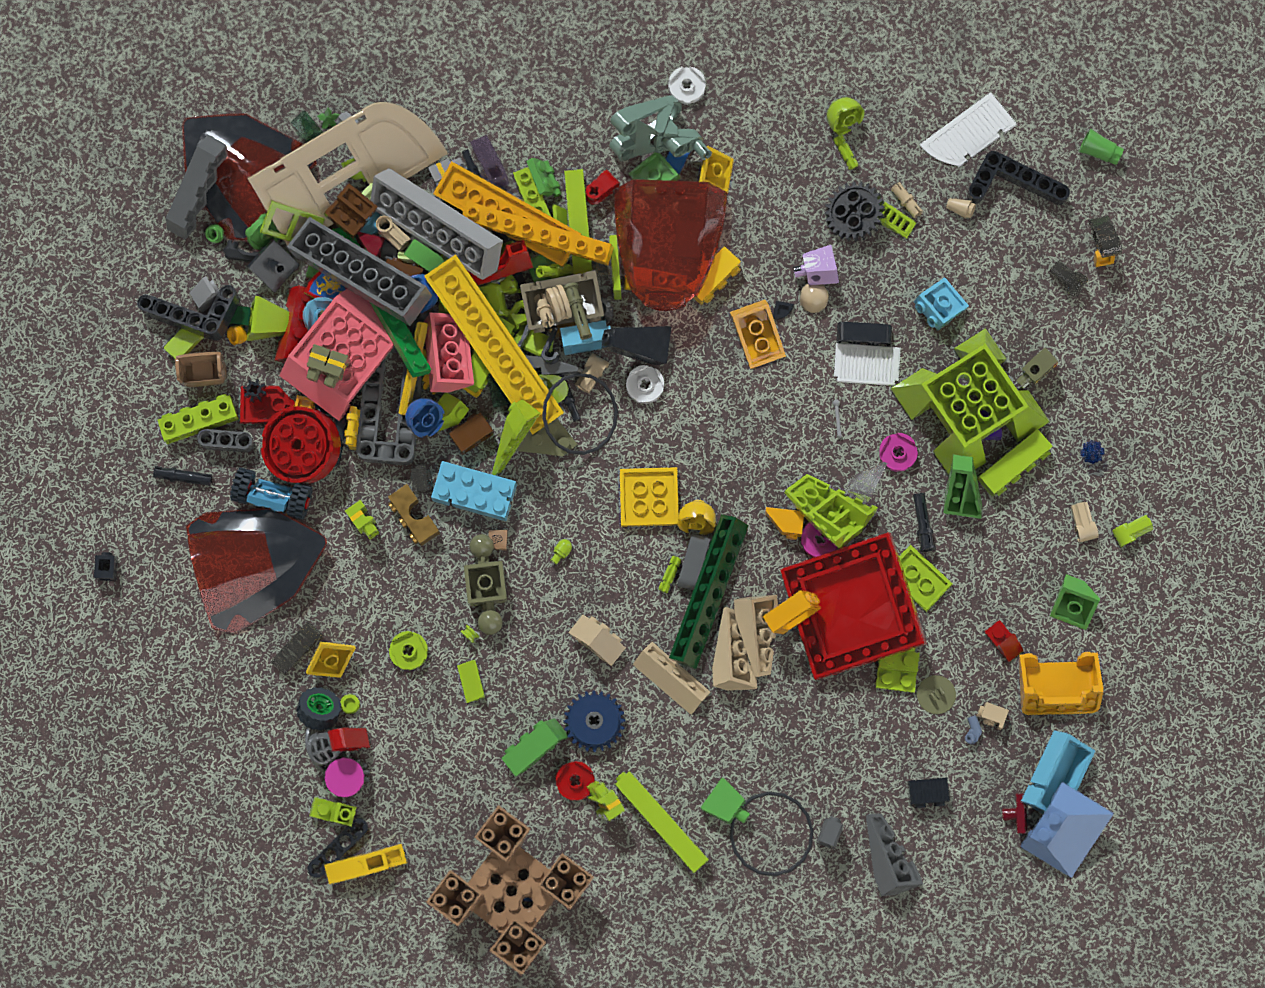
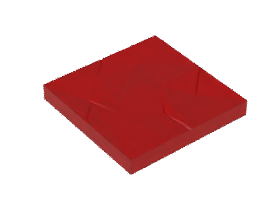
[780,532,927,680]

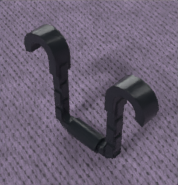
[518,324,560,365]

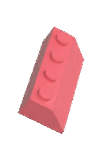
[424,313,474,393]

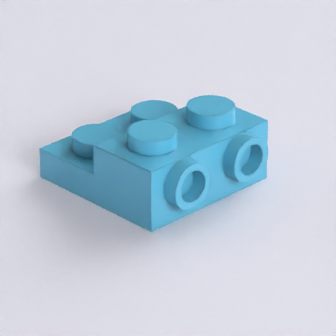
[914,277,969,330]

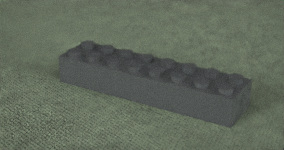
[287,217,432,326]

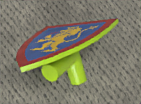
[304,272,347,300]

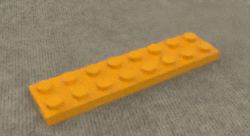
[433,161,582,268]

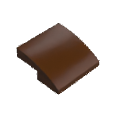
[324,184,378,238]

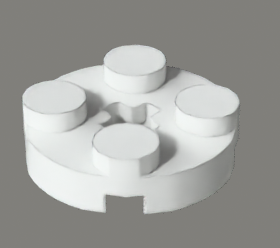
[668,67,706,105]
[626,365,664,404]

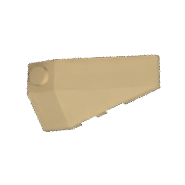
[734,595,778,677]

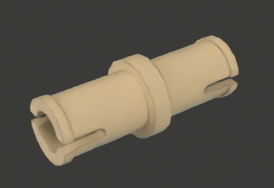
[891,182,923,219]
[534,293,554,328]

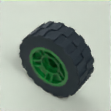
[296,687,341,731]

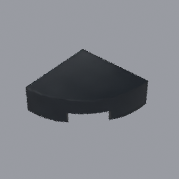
[773,301,794,320]

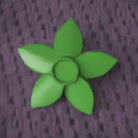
[317,108,340,129]

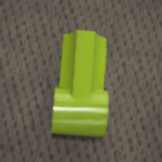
[1112,515,1154,548]

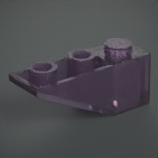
[470,135,509,188]

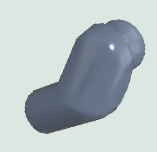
[965,715,982,744]

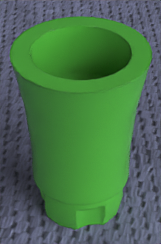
[1079,128,1124,165]

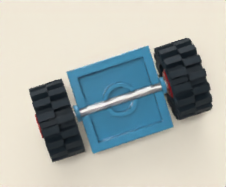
[230,467,313,520]

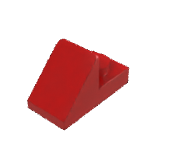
[984,620,1024,662]

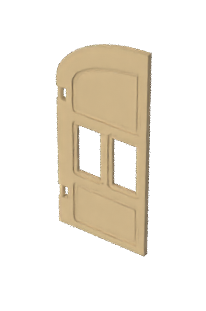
[248,102,448,246]

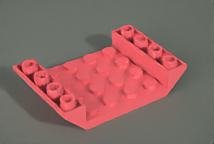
[279,289,394,421]

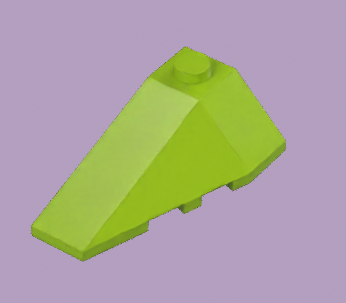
[492,399,541,476]

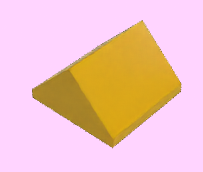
[699,146,734,194]

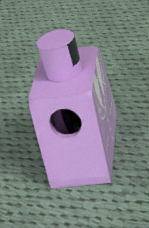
[793,245,839,285]

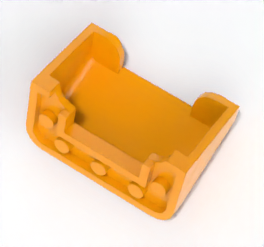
[1019,652,1104,715]

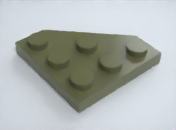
[498,419,578,456]

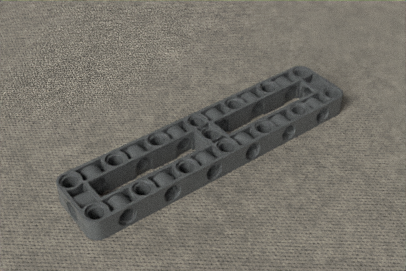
[356,222,436,465]

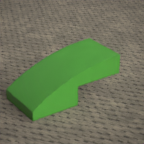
[403,239,446,272]

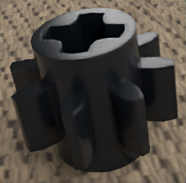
[243,379,267,403]

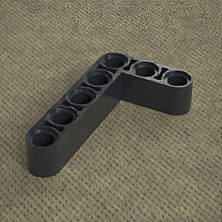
[967,151,1070,205]
[137,285,241,341]

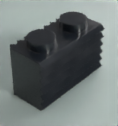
[907,777,950,809]

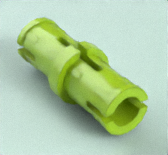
[536,263,573,279]

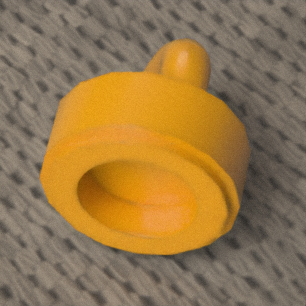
[227,325,247,345]

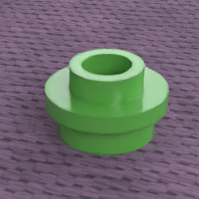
[205,224,224,243]

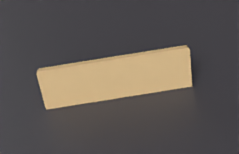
[633,642,711,714]

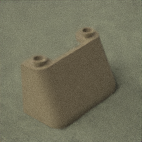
[520,270,604,333]

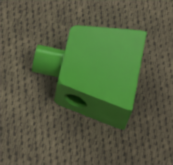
[700,777,750,824]

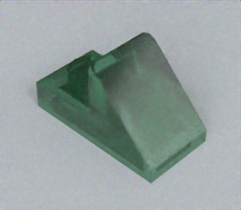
[290,110,323,143]

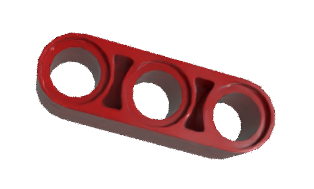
[328,728,370,751]

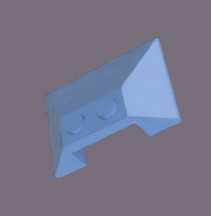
[1020,782,1113,878]

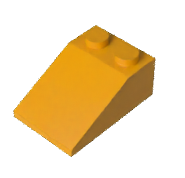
[730,300,786,369]

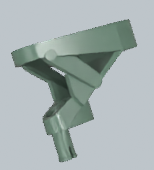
[609,96,712,161]

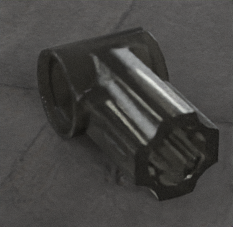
[1049,260,1088,297]

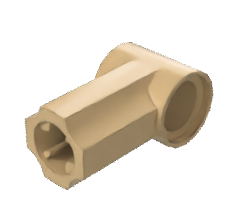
[376,216,411,252]
[575,353,609,393]
[1071,502,1098,542]

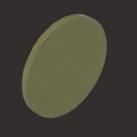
[917,675,956,714]

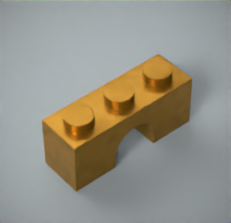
[388,484,440,546]

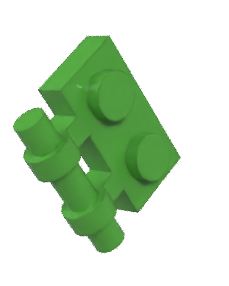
[526,158,561,197]

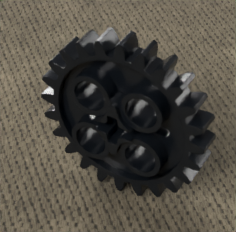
[824,181,886,242]

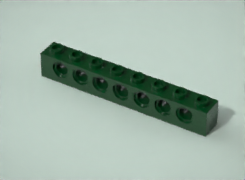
[669,514,749,669]

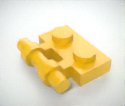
[344,406,360,450]

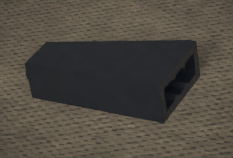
[601,326,672,365]

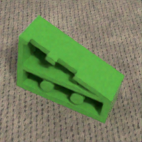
[501,718,568,777]

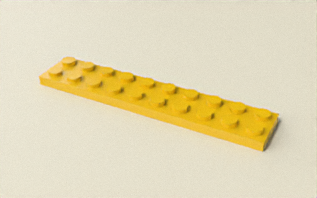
[424,254,564,435]

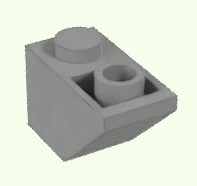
[190,276,219,313]

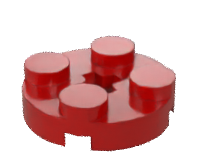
[556,761,595,801]

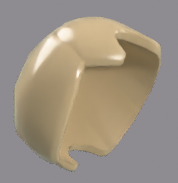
[800,284,828,313]

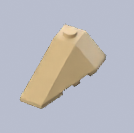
[712,607,757,691]

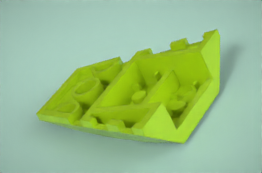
[784,474,878,549]

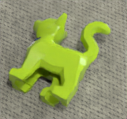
[478,275,525,317]

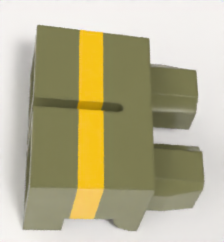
[307,344,350,388]

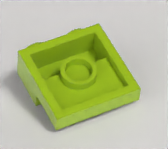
[876,649,920,693]

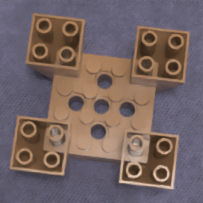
[426,805,594,975]

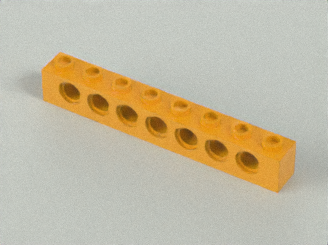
[462,201,614,265]

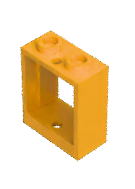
[763,590,821,634]

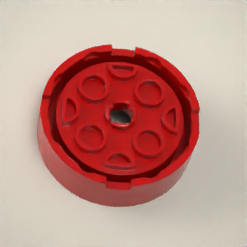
[261,406,341,484]

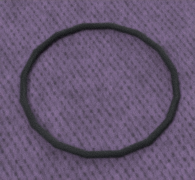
[542,373,618,455]
[729,791,814,876]

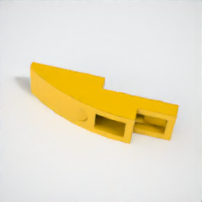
[324,844,407,884]

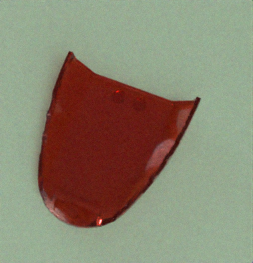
[615,179,727,311]

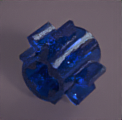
[1080,440,1105,464]

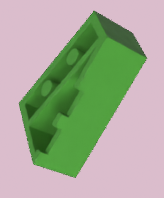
[943,454,982,519]

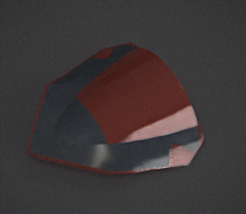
[182,113,317,241]
[186,508,327,634]

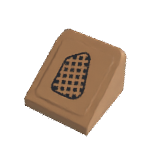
[489,530,508,551]

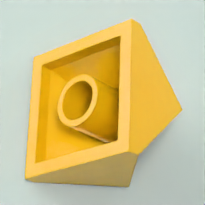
[306,642,356,678]

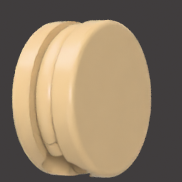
[545,284,572,322]

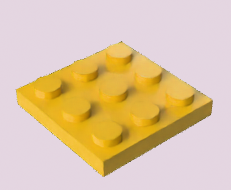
[620,467,678,527]

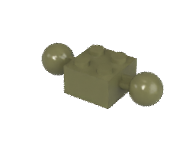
[464,534,508,635]

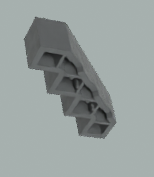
[165,134,228,240]

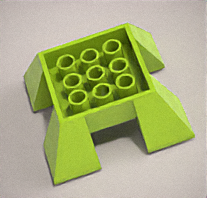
[891,328,1050,475]

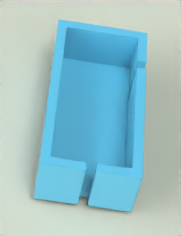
[431,461,517,521]
[1021,730,1095,814]

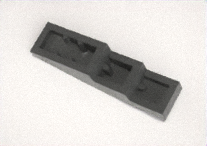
[525,355,584,376]

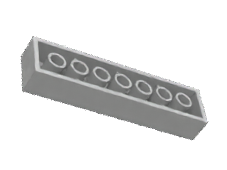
[370,168,503,280]

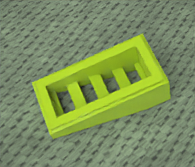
[879,202,916,239]

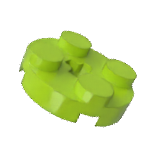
[389,631,428,670]

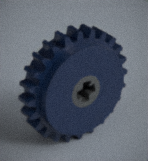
[563,690,625,753]

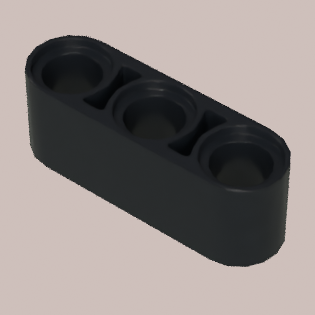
[836,322,892,346]

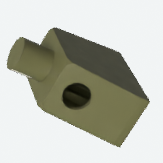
[1016,347,1058,389]

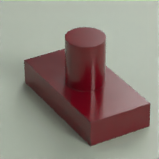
[1002,793,1028,834]

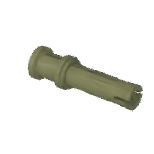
[563,282,592,340]

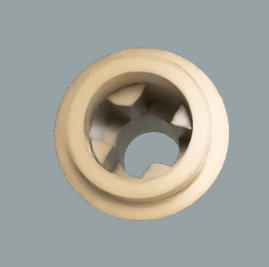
[946,198,976,219]

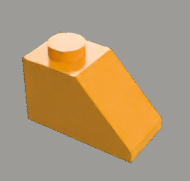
[765,507,804,540]

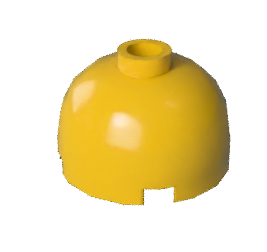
[678,500,716,535]

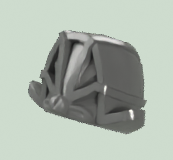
[305,727,342,773]

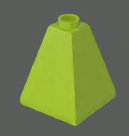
[247,296,289,341]

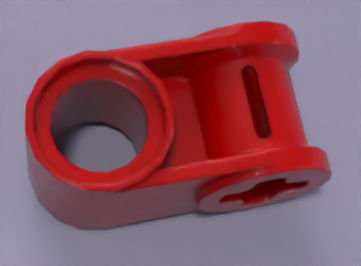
[586,170,621,205]

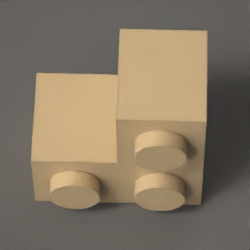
[568,615,625,666]

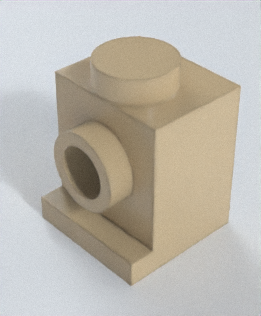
[977,702,1009,730]

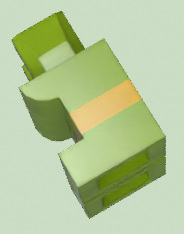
[345,500,379,540]
[587,781,625,821]

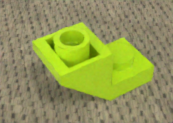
[309,797,356,826]

